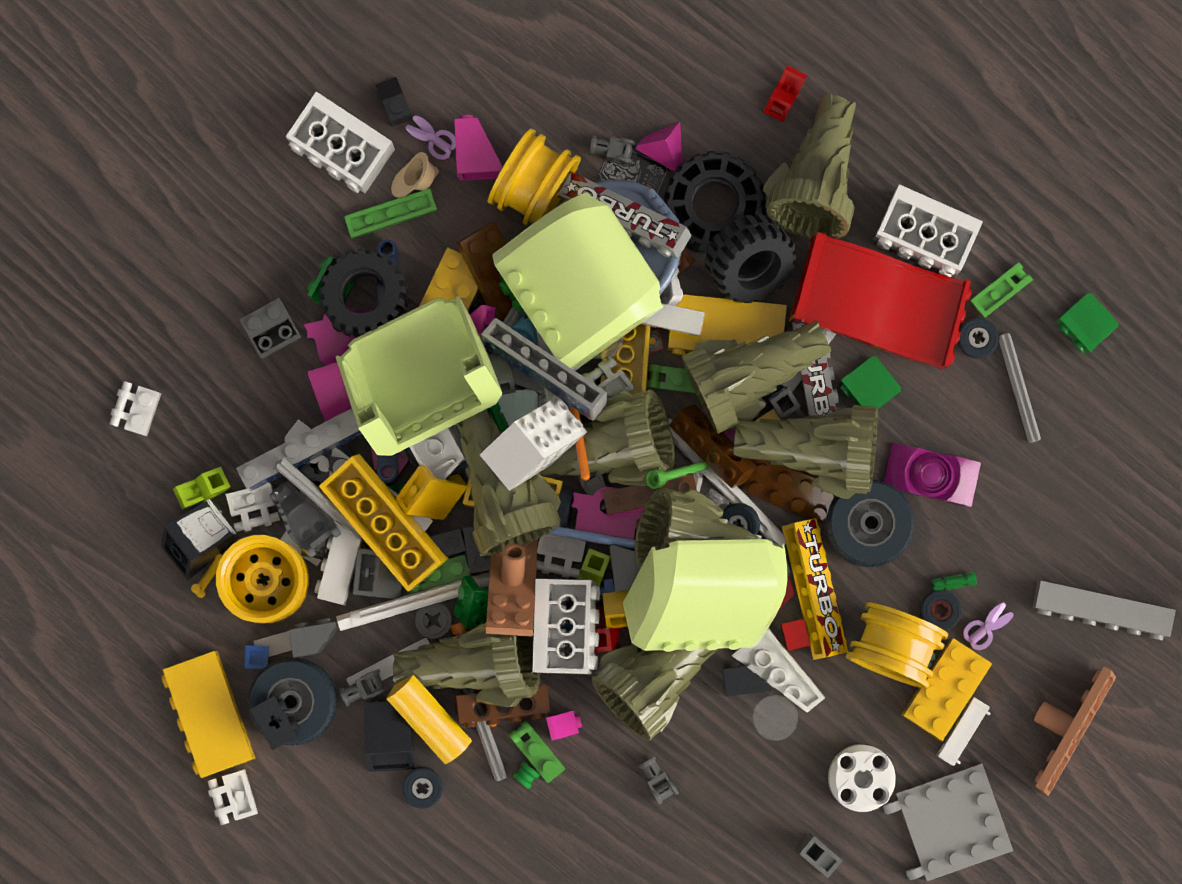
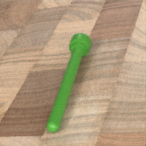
[646,461,710,489]

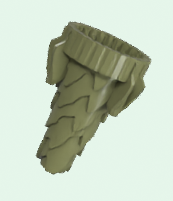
[763,93,856,240]
[681,320,831,434]
[539,390,675,486]
[734,405,878,499]
[456,410,561,556]
[634,487,778,569]
[393,623,540,707]
[592,643,718,741]

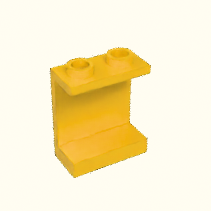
[395,465,468,520]

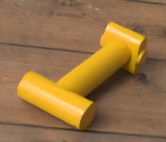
[191,554,222,598]

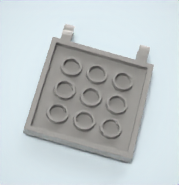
[882,763,1013,881]

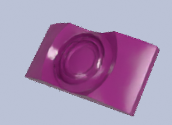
[883,443,981,507]

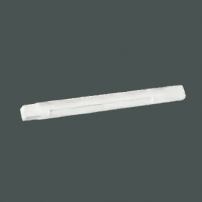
[668,418,786,547]
[336,572,490,631]

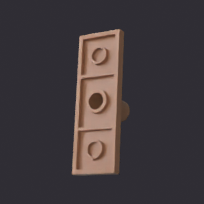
[486,539,538,636]
[1034,666,1116,796]

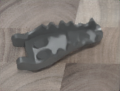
[269,480,341,558]

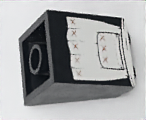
[161,499,236,580]

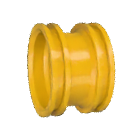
[488,128,581,226]
[216,535,309,624]
[846,602,949,689]

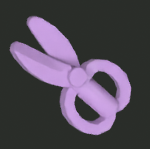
[406,115,456,160]
[963,603,1013,650]

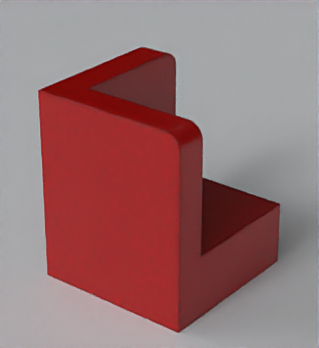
[780,619,810,651]

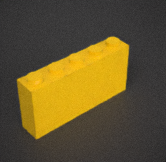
[668,294,787,355]
[161,651,255,778]

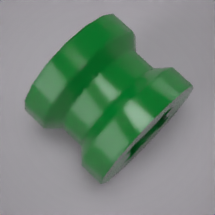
[511,761,540,789]

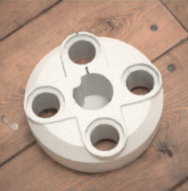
[828,744,895,812]

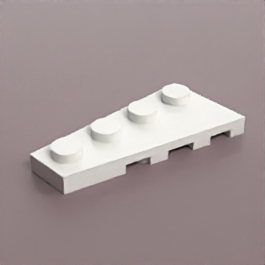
[732,628,825,712]

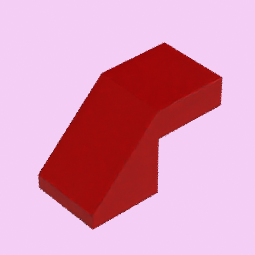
[763,65,807,122]
[594,606,621,653]

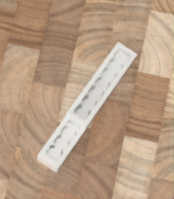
[641,304,705,337]

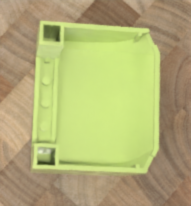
[492,192,663,369]
[336,296,502,456]
[623,539,787,652]

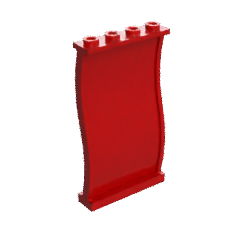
[789,232,972,370]

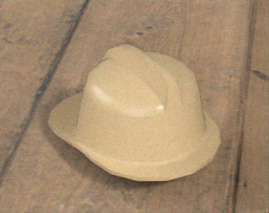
[391,152,439,198]

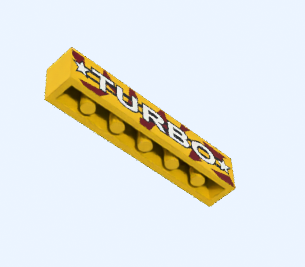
[782,518,848,660]

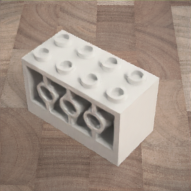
[286,92,395,194]
[873,184,983,277]
[480,397,587,491]
[532,579,600,675]

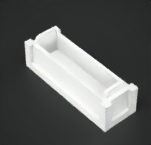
[936,697,991,766]

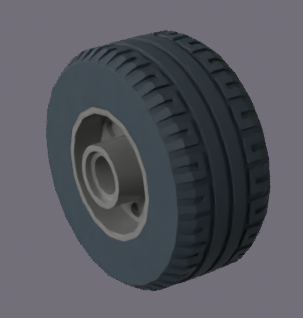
[826,480,914,567]
[247,658,337,746]

